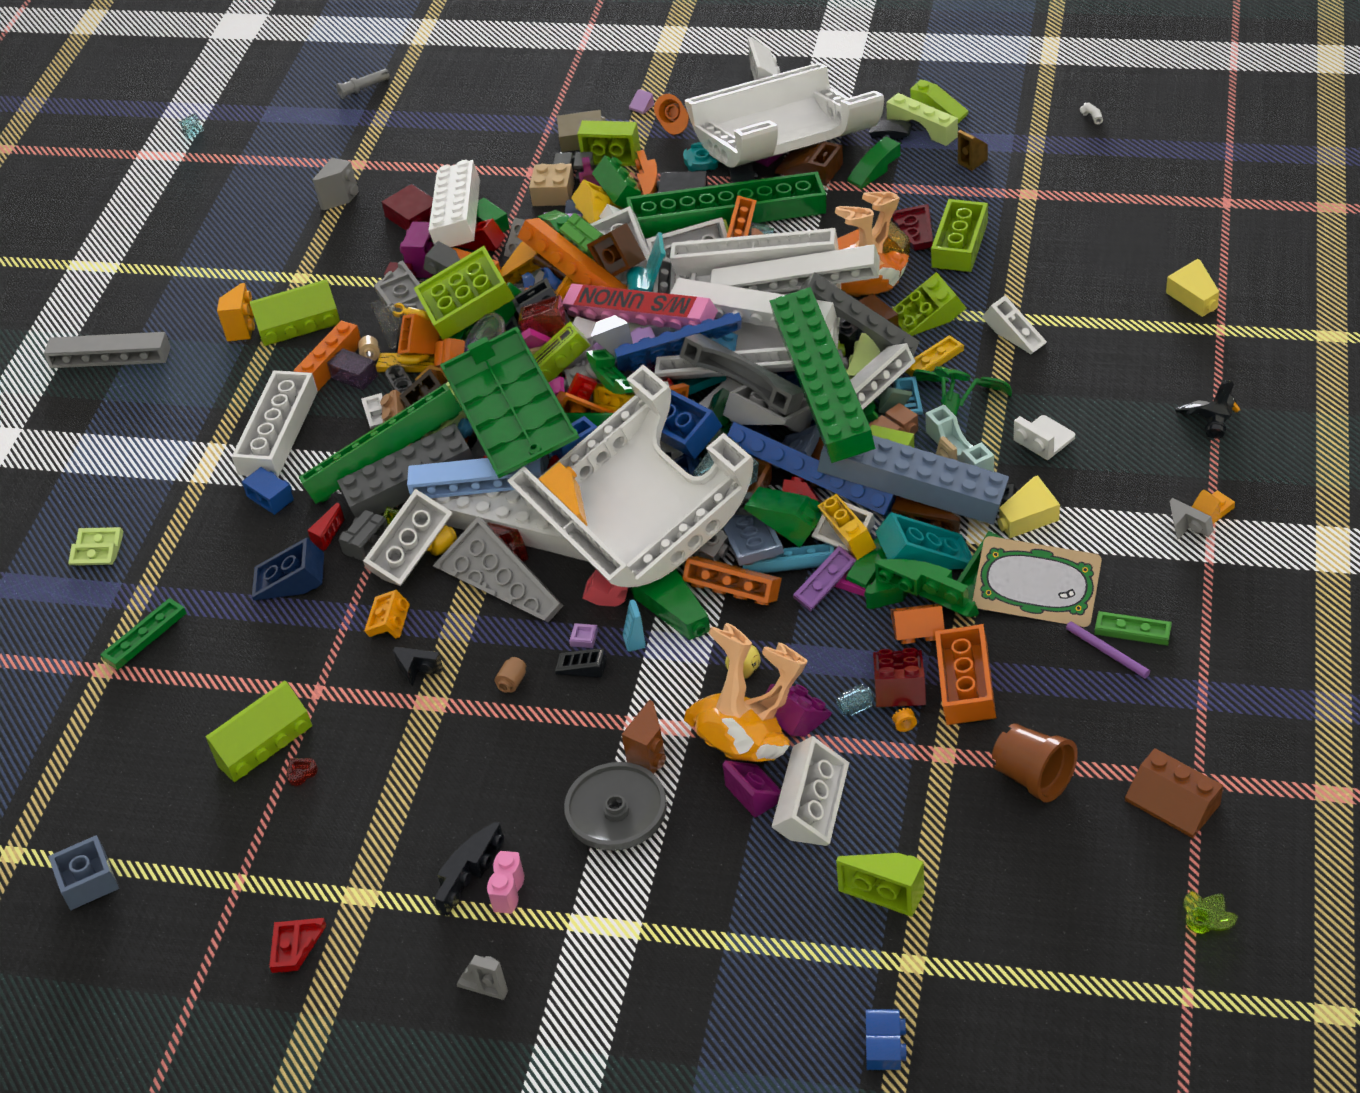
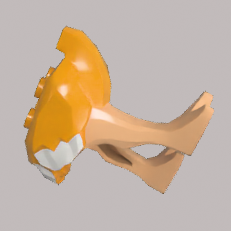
[684,623,807,762]

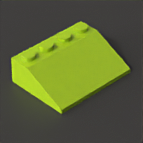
[414,246,515,340]

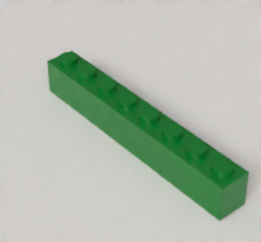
[299,384,463,504]

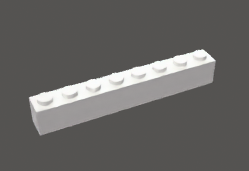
[710,244,880,293]
[670,278,837,331]

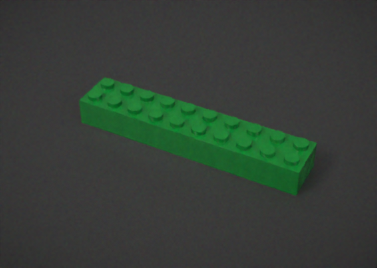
[626,171,826,238]
[769,287,876,463]

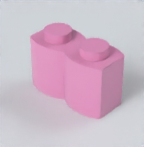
[487,851,524,914]

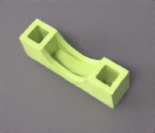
[886,93,958,146]

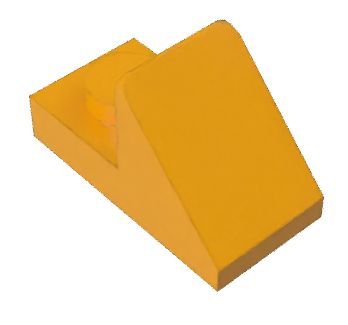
[1192,489,1235,524]

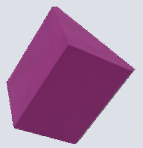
[723,760,781,818]

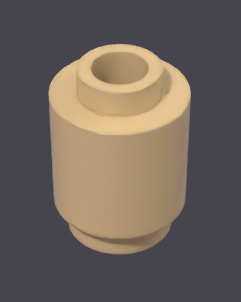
[358,336,380,362]

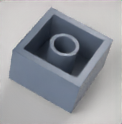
[48,835,119,910]

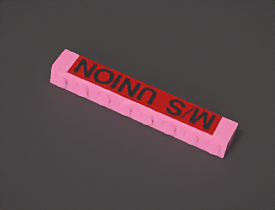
[562,284,718,330]

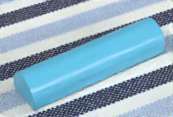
[743,544,834,573]

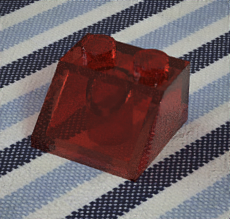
[518,294,568,336]

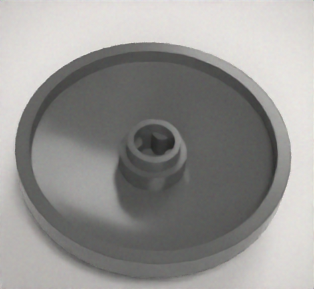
[564,762,667,851]

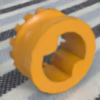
[892,708,917,732]

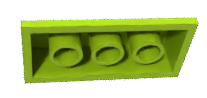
[249,279,340,346]
[205,681,312,782]

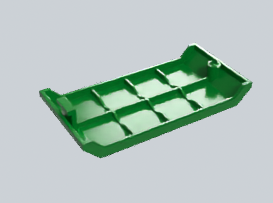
[440,326,580,478]

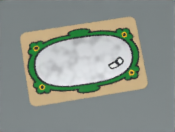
[973,536,1102,627]

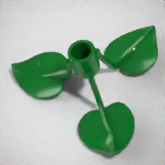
[912,366,1012,416]

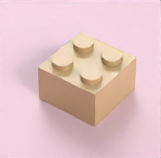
[529,163,575,206]

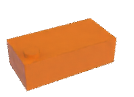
[935,624,996,725]

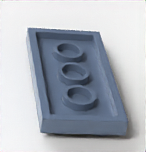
[722,514,784,566]

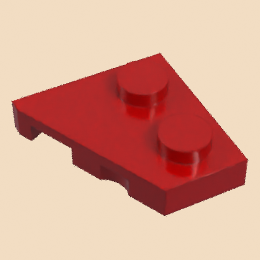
[269,918,326,973]

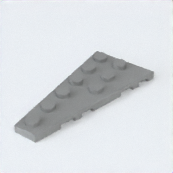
[433,516,564,622]

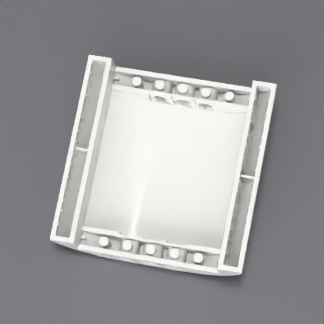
[654,228,841,380]

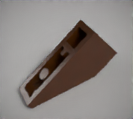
[892,496,960,533]

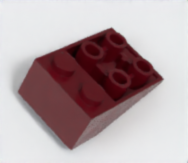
[873,648,926,707]

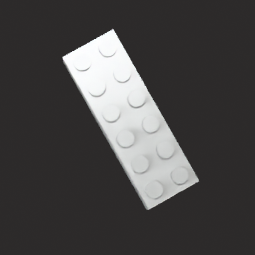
[232,370,318,477]

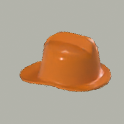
[654,94,689,135]

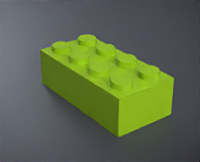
[931,199,988,272]

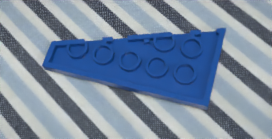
[614,313,742,372]

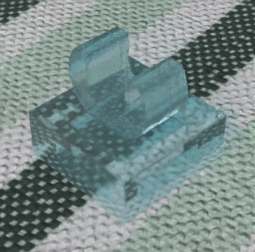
[179,114,204,138]

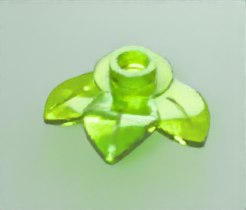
[1183,891,1238,934]

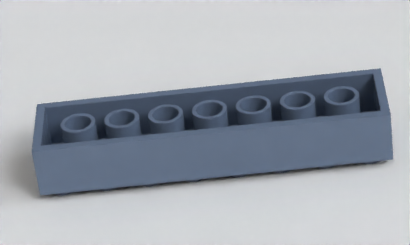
[817,436,1009,525]

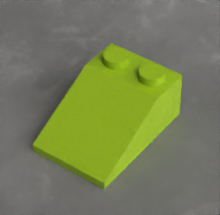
[836,853,924,917]

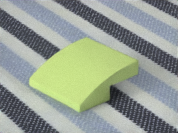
[68,527,123,565]

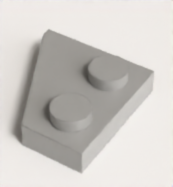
[457,955,508,1000]

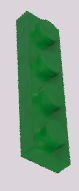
[100,598,187,670]

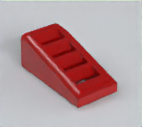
[308,503,344,551]

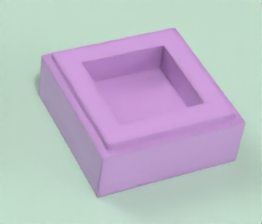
[569,623,598,648]

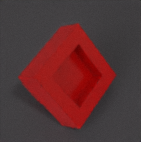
[567,373,597,401]

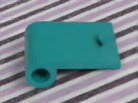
[626,232,666,292]

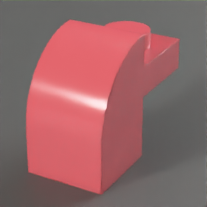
[582,570,628,607]

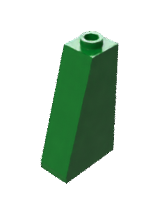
[631,569,710,640]

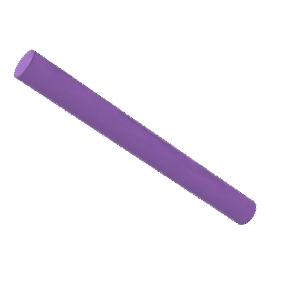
[1066,621,1150,679]

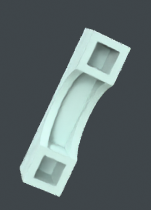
[926,405,994,472]

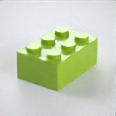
[577,120,641,166]

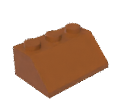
[1125,748,1223,838]

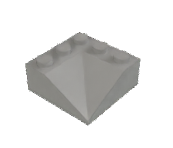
[723,385,813,433]

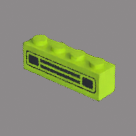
[533,321,591,382]

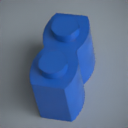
[866,1009,906,1070]

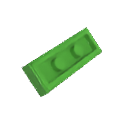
[1094,611,1172,646]

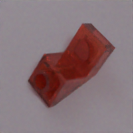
[487,522,528,562]

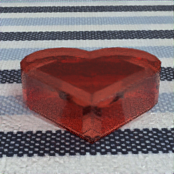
[286,758,318,786]

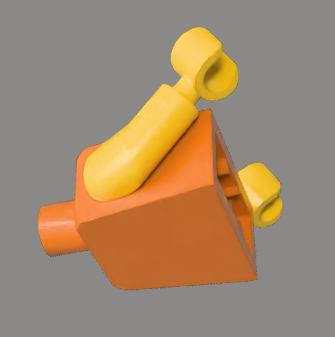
[386,303,443,366]

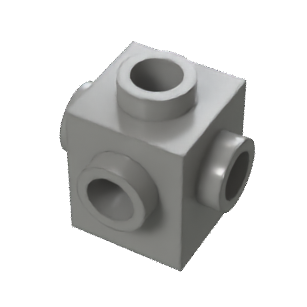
[694,530,730,561]

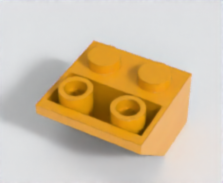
[217,283,255,341]

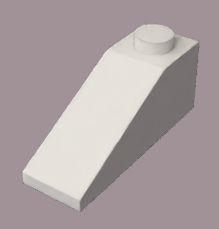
[982,295,1047,354]

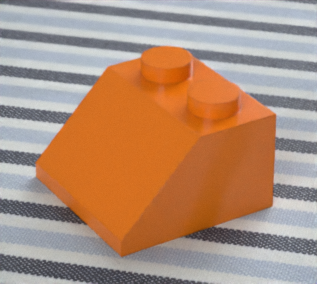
[890,604,945,644]

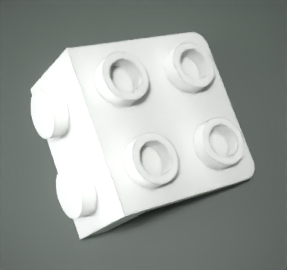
[1014,415,1075,460]

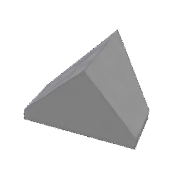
[591,315,633,357]

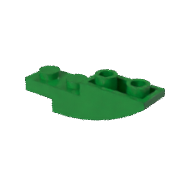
[875,559,968,608]

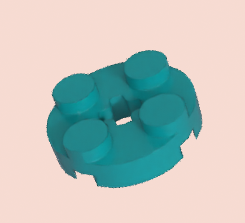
[683,142,720,172]

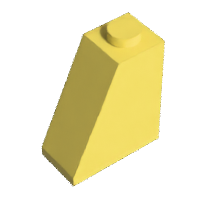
[1166,259,1219,317]
[997,475,1060,538]

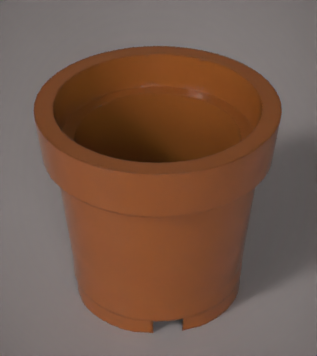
[992,723,1078,802]

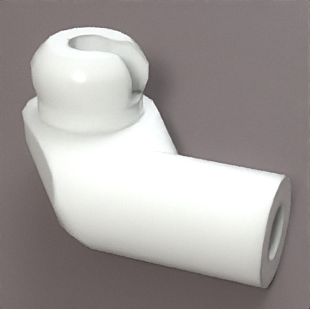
[1080,103,1103,125]

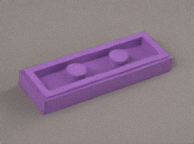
[793,546,856,612]

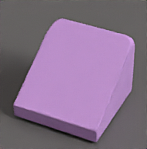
[629,89,654,114]

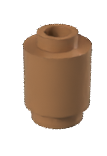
[495,657,526,693]

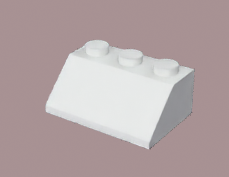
[748,37,780,81]

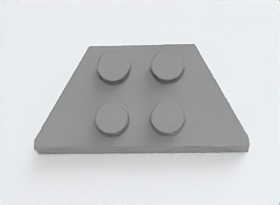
[374,260,425,313]

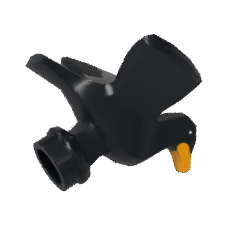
[1175,379,1240,439]

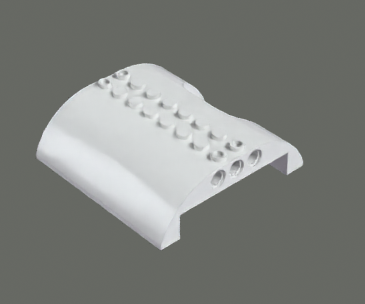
[685,63,884,167]
[507,365,753,587]

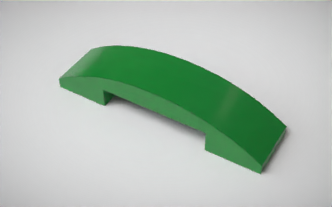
[586,349,634,394]
[846,537,887,589]

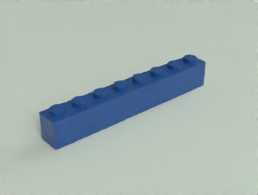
[727,422,896,516]

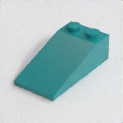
[875,512,972,569]

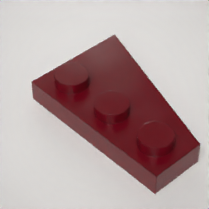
[891,204,934,251]

